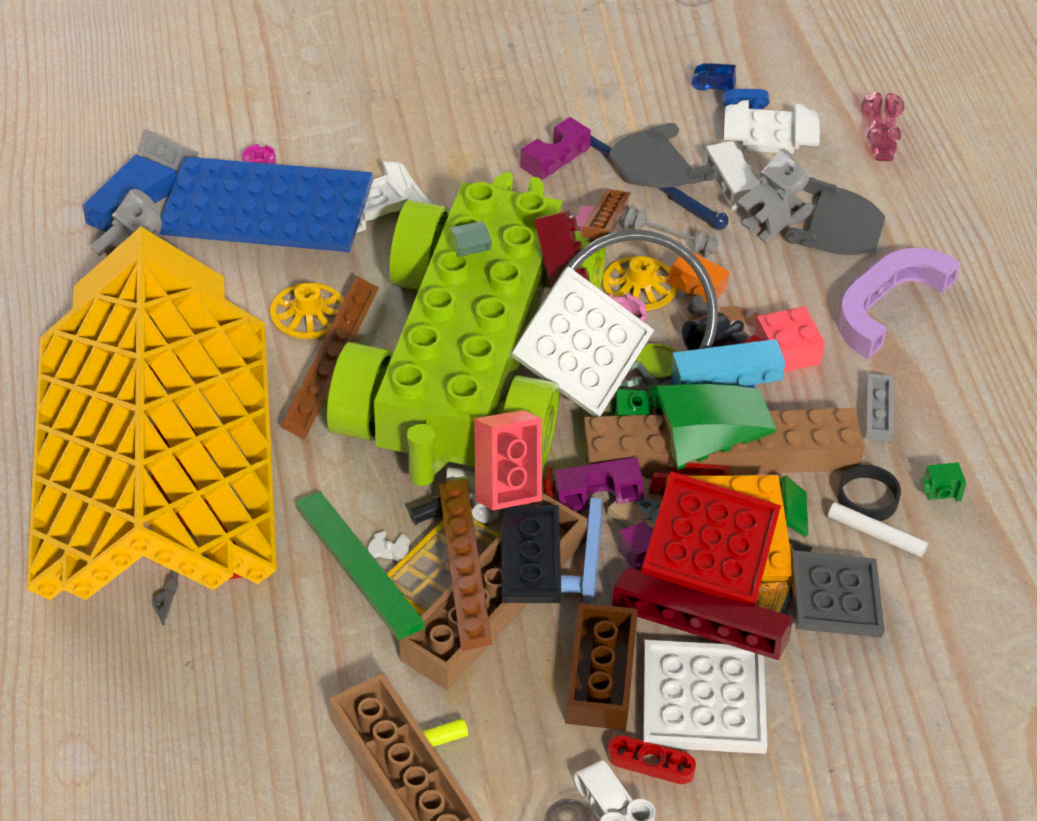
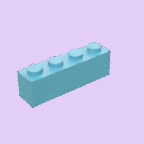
[671,339,786,386]

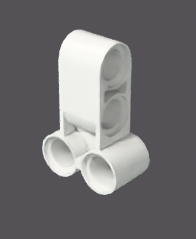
[573,760,655,821]

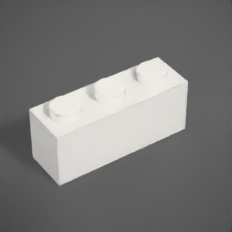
[704,141,760,211]

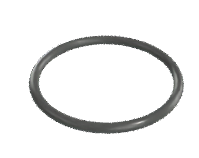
[560,230,718,393]

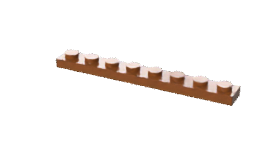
[581,188,631,242]
[280,276,379,440]
[439,478,492,651]

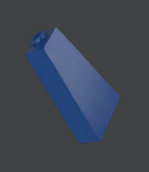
[83,154,177,232]

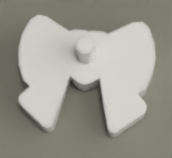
[368,531,410,563]

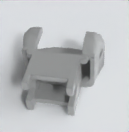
[737,148,813,243]
[90,189,177,257]

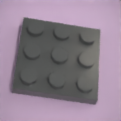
[791,550,885,637]

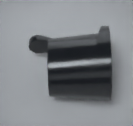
[682,312,744,351]

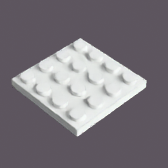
[512,267,654,417]
[643,640,767,754]

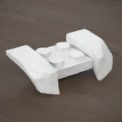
[724,100,820,154]
[356,161,432,233]

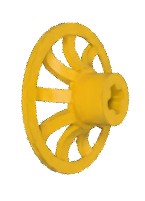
[603,256,678,311]
[270,283,344,339]

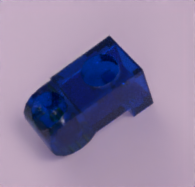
[691,63,736,92]

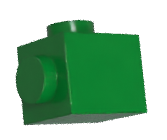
[609,389,652,416]

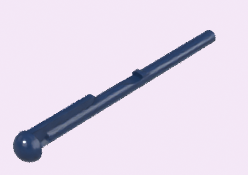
[590,135,729,230]

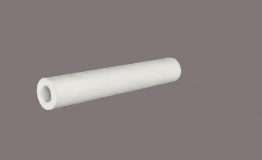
[828,502,928,558]

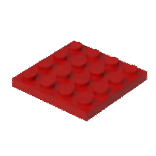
[641,471,781,605]

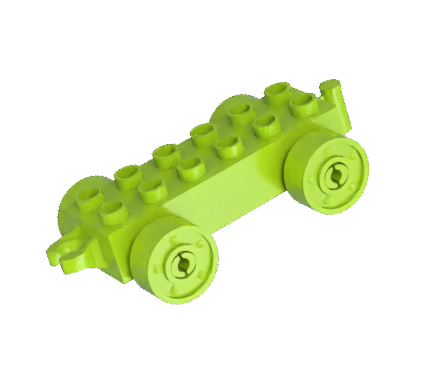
[327,172,606,486]

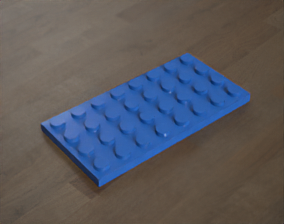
[159,157,373,252]

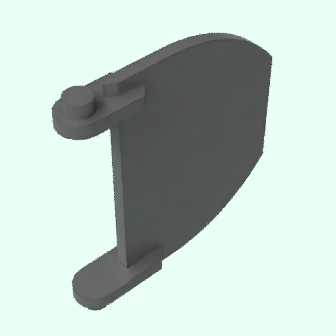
[609,123,715,188]
[786,177,886,255]

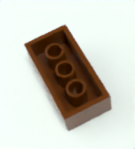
[566,603,638,730]

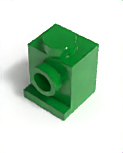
[920,462,967,502]

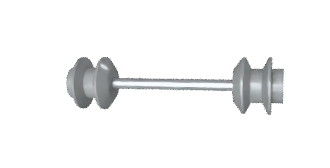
[622,205,718,257]

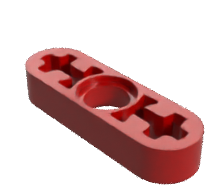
[607,735,696,784]

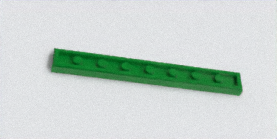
[295,491,425,641]

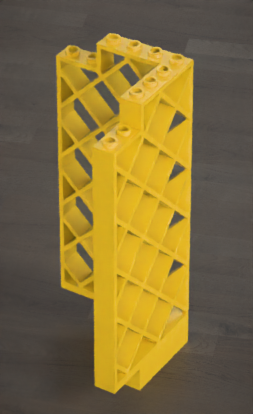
[26,227,277,600]

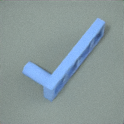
[561,498,603,604]

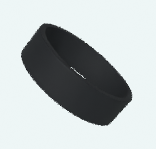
[837,465,901,521]

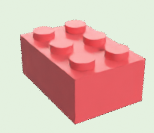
[474,410,542,510]

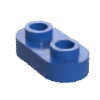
[723,89,770,110]

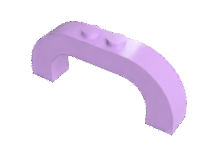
[839,248,961,359]

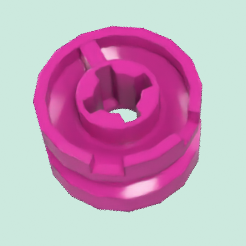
[242,144,276,164]

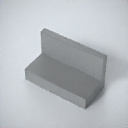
[138,130,199,171]

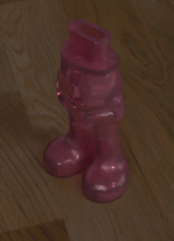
[861,92,905,161]

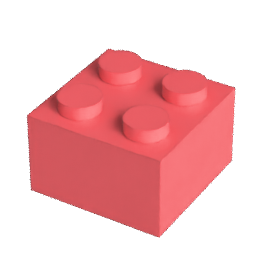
[754,307,825,372]

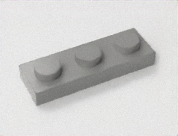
[865,373,894,442]

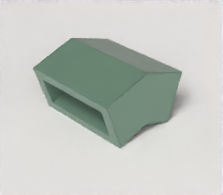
[450,221,492,257]

